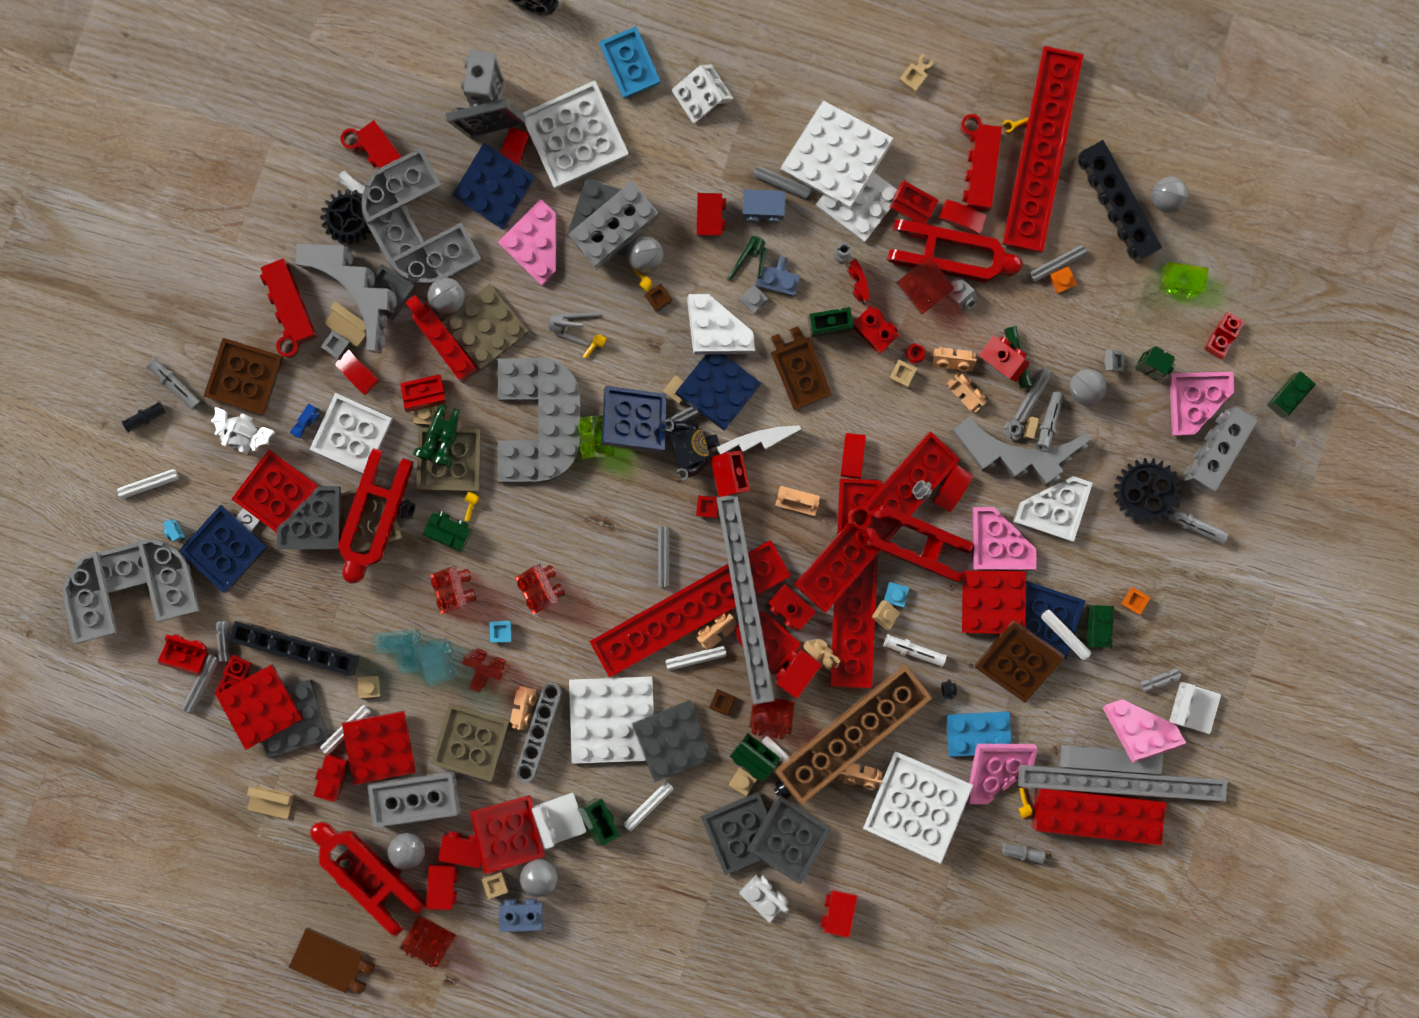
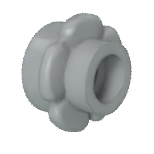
[1004,420,1025,440]
[912,480,932,500]

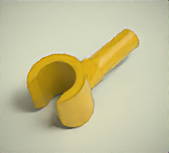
[1002,117,1028,134]
[631,267,653,292]
[583,334,607,359]
[464,491,479,522]
[1018,788,1032,818]

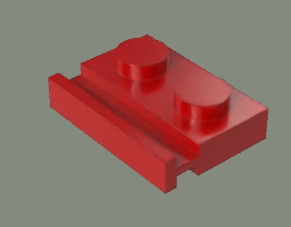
[889,180,939,224]
[400,374,446,413]

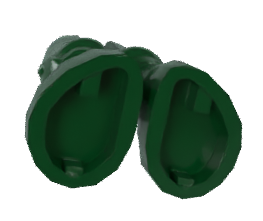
[413,404,460,467]

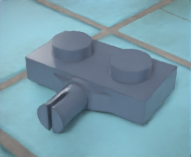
[755,256,800,296]

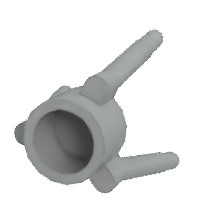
[549,313,600,347]

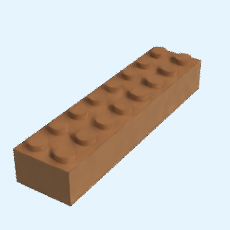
[773,665,932,805]

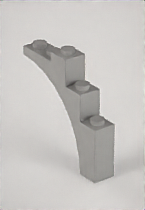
[295,244,397,354]
[950,417,1091,485]

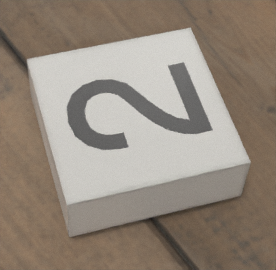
[236,508,261,532]

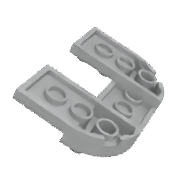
[362,148,481,284]
[498,357,581,482]
[63,540,200,644]

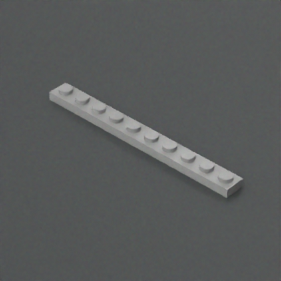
[717,494,774,704]
[1018,765,1227,801]

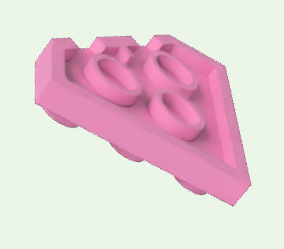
[498,199,556,286]
[1169,372,1234,436]
[973,507,1036,570]
[1103,699,1186,763]
[967,744,1037,804]

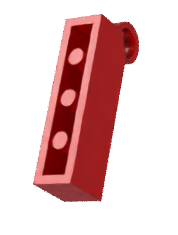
[960,114,1002,212]
[340,120,409,205]
[260,258,318,358]
[405,295,478,383]

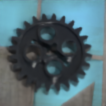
[1113,458,1183,525]

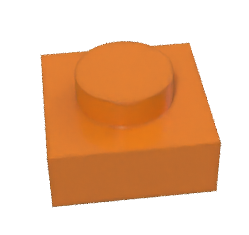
[1049,266,1077,294]
[1121,587,1151,615]

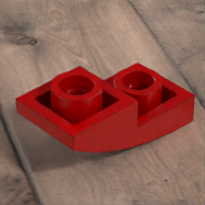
[500,128,530,165]
[939,199,987,235]
[847,258,869,304]
[1204,312,1245,360]
[335,350,379,395]
[841,433,866,479]
[933,464,973,513]
[215,655,252,695]

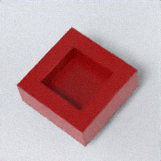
[696,495,718,518]

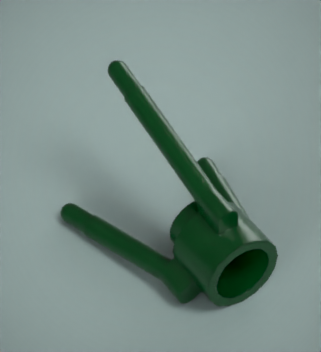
[727,236,768,281]

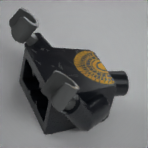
[660,419,720,483]

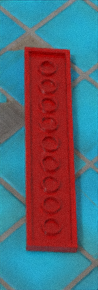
[1002,46,1084,253]
[793,431,960,613]
[830,478,881,688]
[589,540,791,678]

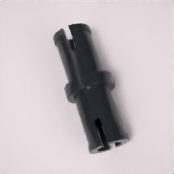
[121,401,166,433]

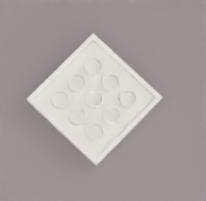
[522,81,629,189]
[780,101,894,209]
[569,676,654,764]
[863,751,973,864]

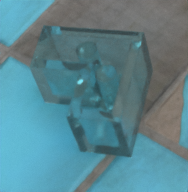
[374,629,424,673]
[416,638,457,687]

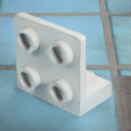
[672,65,733,123]
[1169,682,1221,734]
[532,793,587,849]
[739,874,788,923]

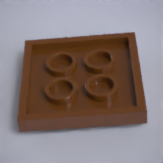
[204,338,284,415]
[975,620,1064,703]

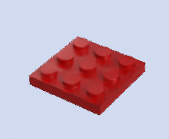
[231,449,319,533]
[962,570,1026,634]
[216,664,302,750]
[342,710,416,785]
[469,795,545,874]

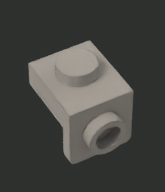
[944,276,978,313]

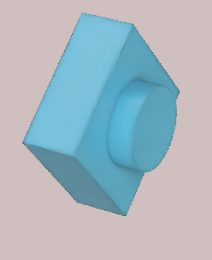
[163,519,186,542]
[883,582,909,607]
[489,621,512,643]

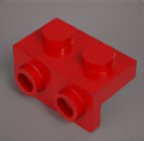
[158,634,208,676]

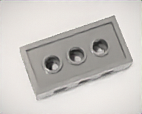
[461,49,505,107]
[568,181,659,270]
[1183,407,1258,494]
[368,771,461,828]

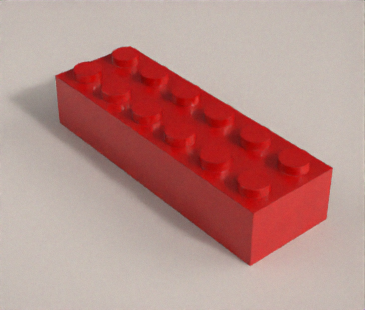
[1031,788,1166,845]

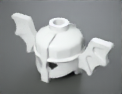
[211,407,275,455]

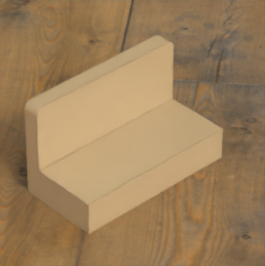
[325,301,367,347]
[247,785,295,819]

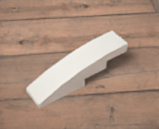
[717,425,801,455]

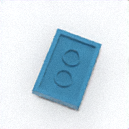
[599,26,661,100]
[946,711,1011,757]

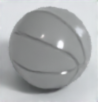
[1151,176,1189,213]
[627,236,663,273]
[428,278,464,314]
[1069,369,1107,405]
[388,833,425,870]
[520,860,558,897]

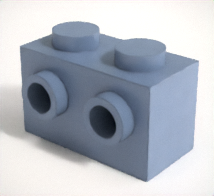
[743,189,785,223]
[499,898,544,932]

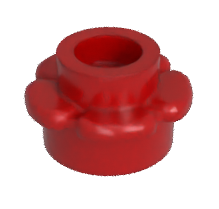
[905,343,925,364]

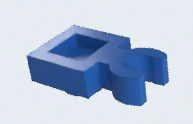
[290,403,320,439]

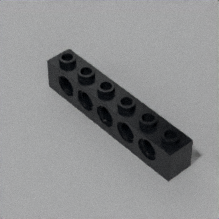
[1078,140,1163,263]
[229,621,360,676]

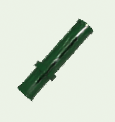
[1004,326,1033,389]

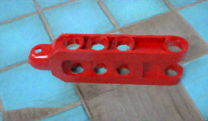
[887,219,1022,283]
[338,448,414,584]
[848,505,974,583]
[310,822,426,937]

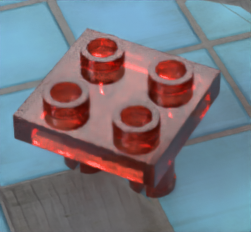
[896,256,954,315]
[515,563,565,615]
[431,566,476,614]
[461,648,511,692]
[749,698,795,740]
[399,915,456,968]

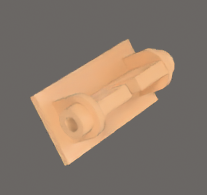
[932,347,976,372]
[947,372,987,413]
[775,486,820,516]
[695,612,738,650]
[510,686,537,730]
[838,763,883,790]

